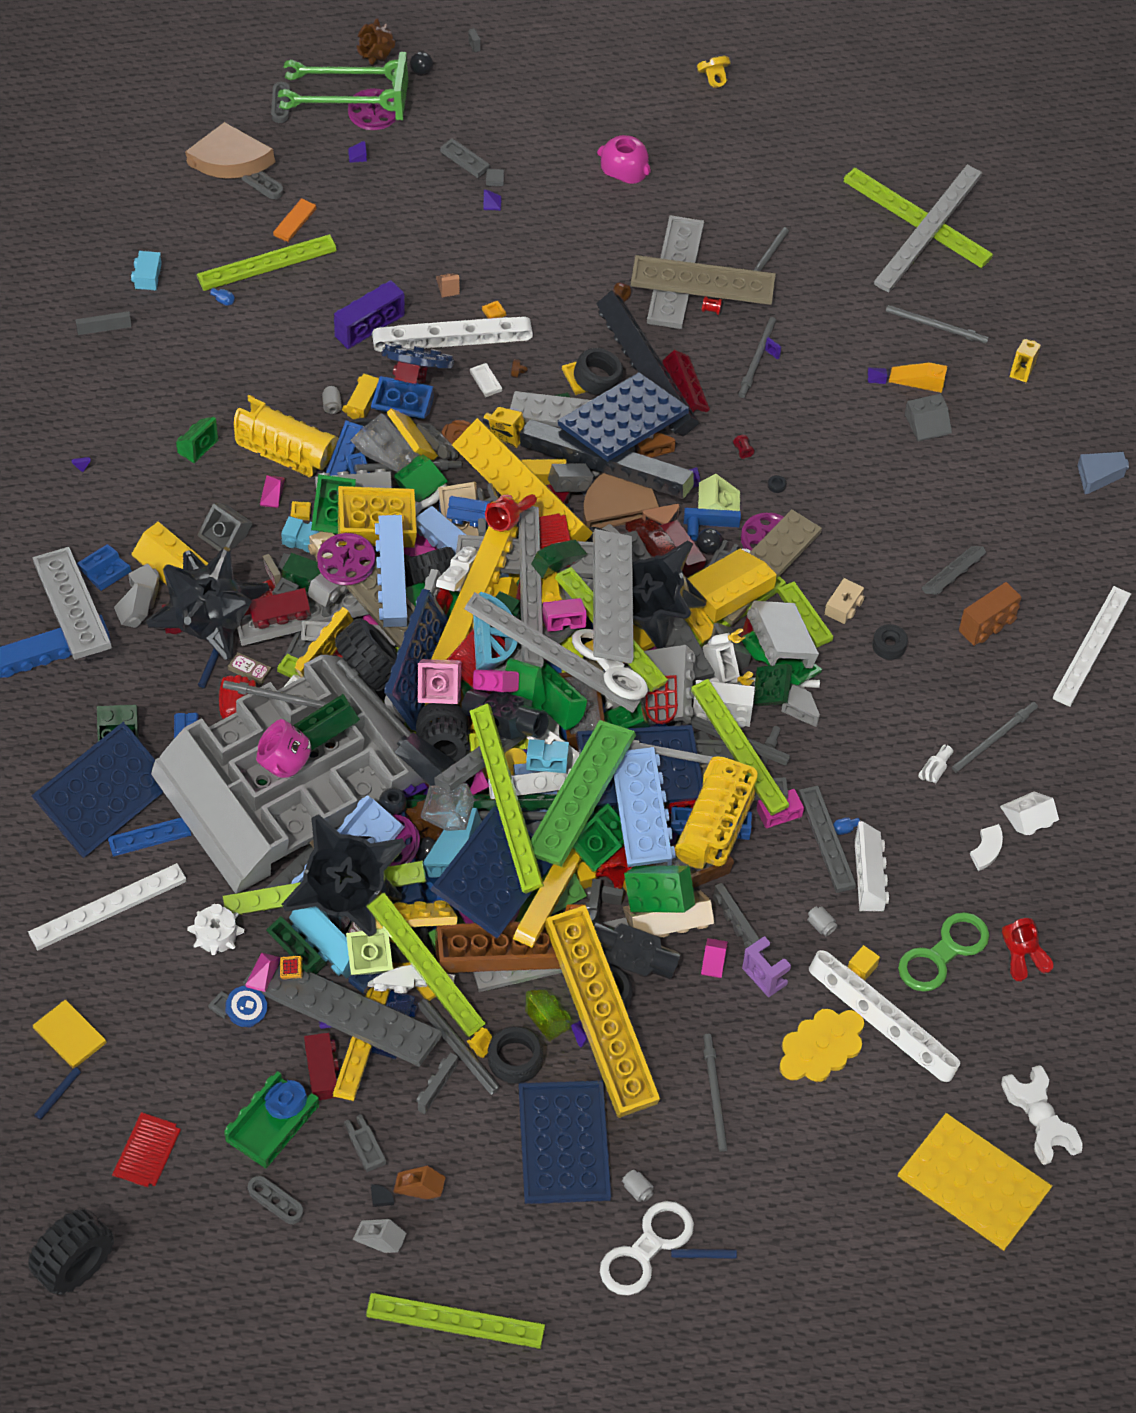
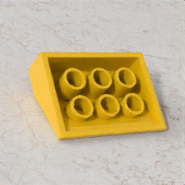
[338,486,417,548]
[687,549,777,623]

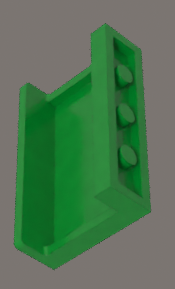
[225,1071,319,1169]

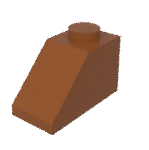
[634,432,675,458]
[393,1166,445,1199]

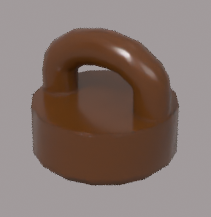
[613,282,631,302]
[511,359,528,378]

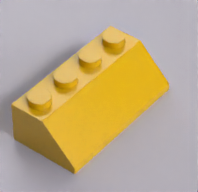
[131,522,209,585]

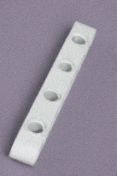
[372,317,533,352]
[809,950,960,1082]

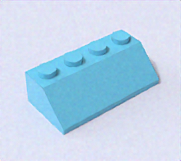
[289,907,351,978]

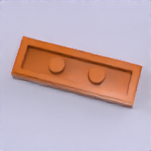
[273,198,316,242]

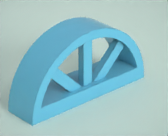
[473,592,517,670]

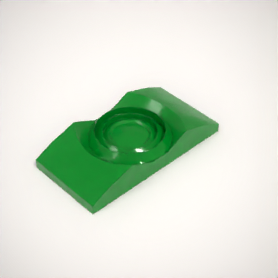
[742,631,822,685]

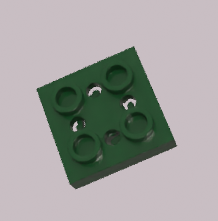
[753,664,792,706]

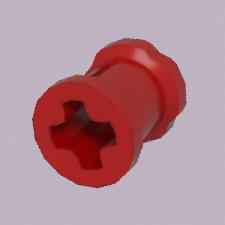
[702,296,722,315]

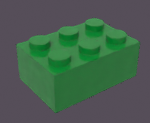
[624,866,695,913]

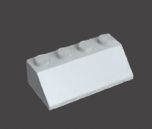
[855,821,889,911]

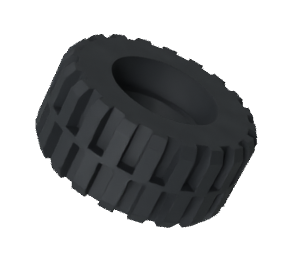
[335,618,397,693]
[28,1209,114,1295]

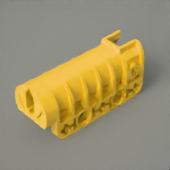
[234,395,339,477]
[675,757,758,869]

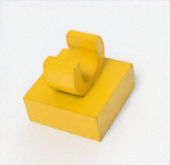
[467,1028,492,1058]

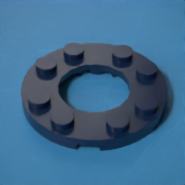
[381,343,454,368]

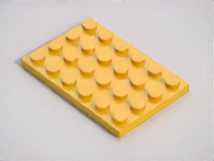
[898,1113,1052,1251]

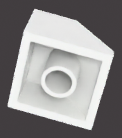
[1000,792,1059,835]

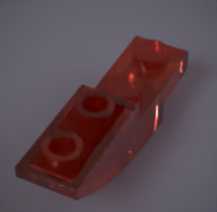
[625,518,676,557]

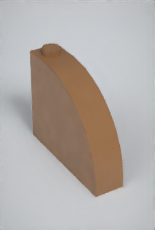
[185,122,275,178]
[583,473,659,529]

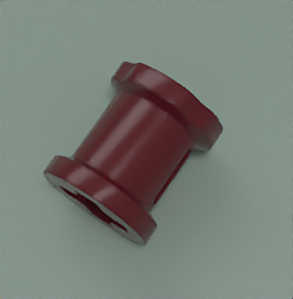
[733,435,755,459]

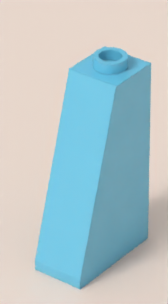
[424,808,482,877]

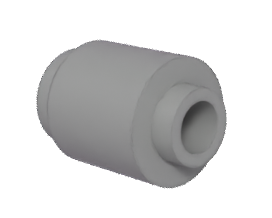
[322,386,342,414]
[808,906,838,937]
[622,1170,654,1202]

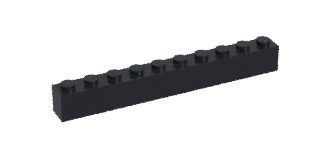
[596,290,700,436]
[519,419,694,499]

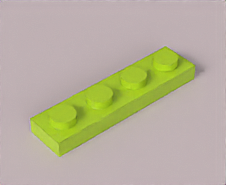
[777,582,833,648]

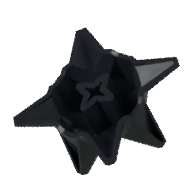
[632,540,707,649]
[146,547,270,661]
[282,814,406,937]

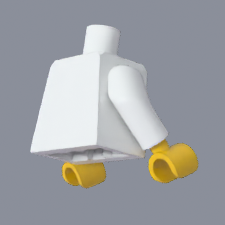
[703,629,754,686]

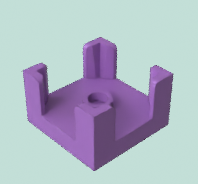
[742,936,791,997]

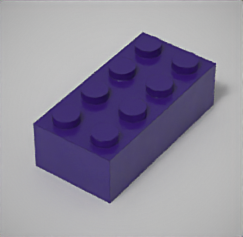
[334,280,405,349]

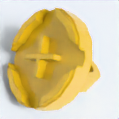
[697,56,731,88]

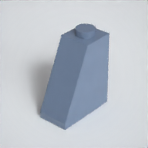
[1077,452,1129,494]

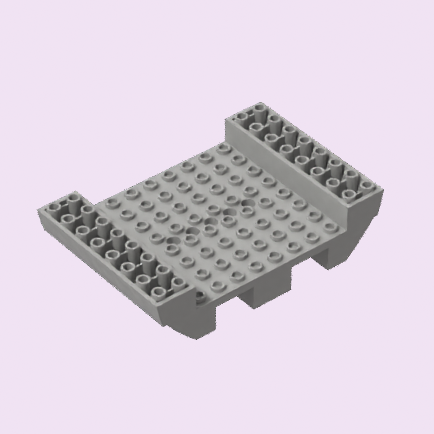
[151,655,430,894]

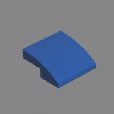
[77,544,132,591]

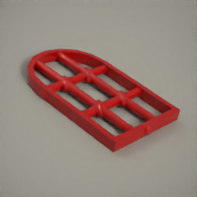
[645,675,678,724]

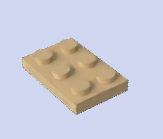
[438,482,479,536]

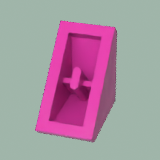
[701,938,728,978]

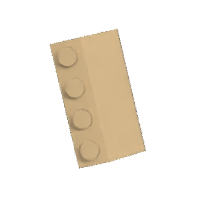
[623,890,714,937]

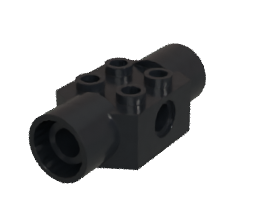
[462,689,549,740]
[593,920,680,979]

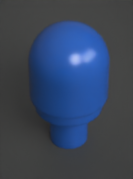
[210,288,235,306]
[833,817,860,835]

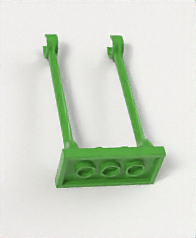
[278,52,408,120]

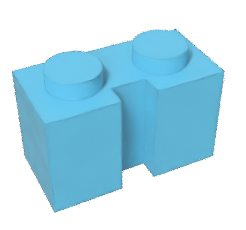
[131,251,162,290]
[281,517,320,552]
[526,739,569,773]

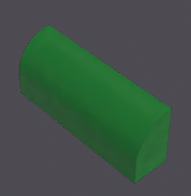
[541,662,587,730]

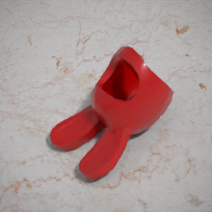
[485,494,537,532]
[1002,918,1054,981]

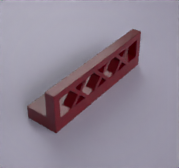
[662,350,710,412]

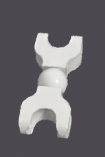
[1002,1065,1082,1165]

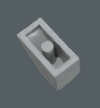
[128,563,160,610]
[114,583,152,628]
[781,685,820,727]
[353,1219,407,1253]

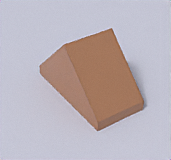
[436,273,459,297]

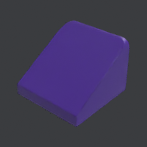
[348,141,367,162]

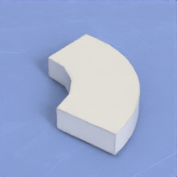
[970,824,1003,871]

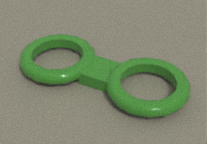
[898,912,989,992]

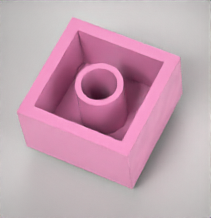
[418,659,461,704]

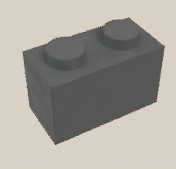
[548,464,593,492]

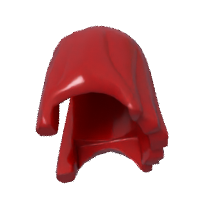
[219,675,256,719]
[596,845,642,889]

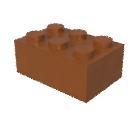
[959,582,1022,646]

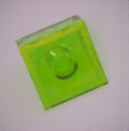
[525,990,571,1042]

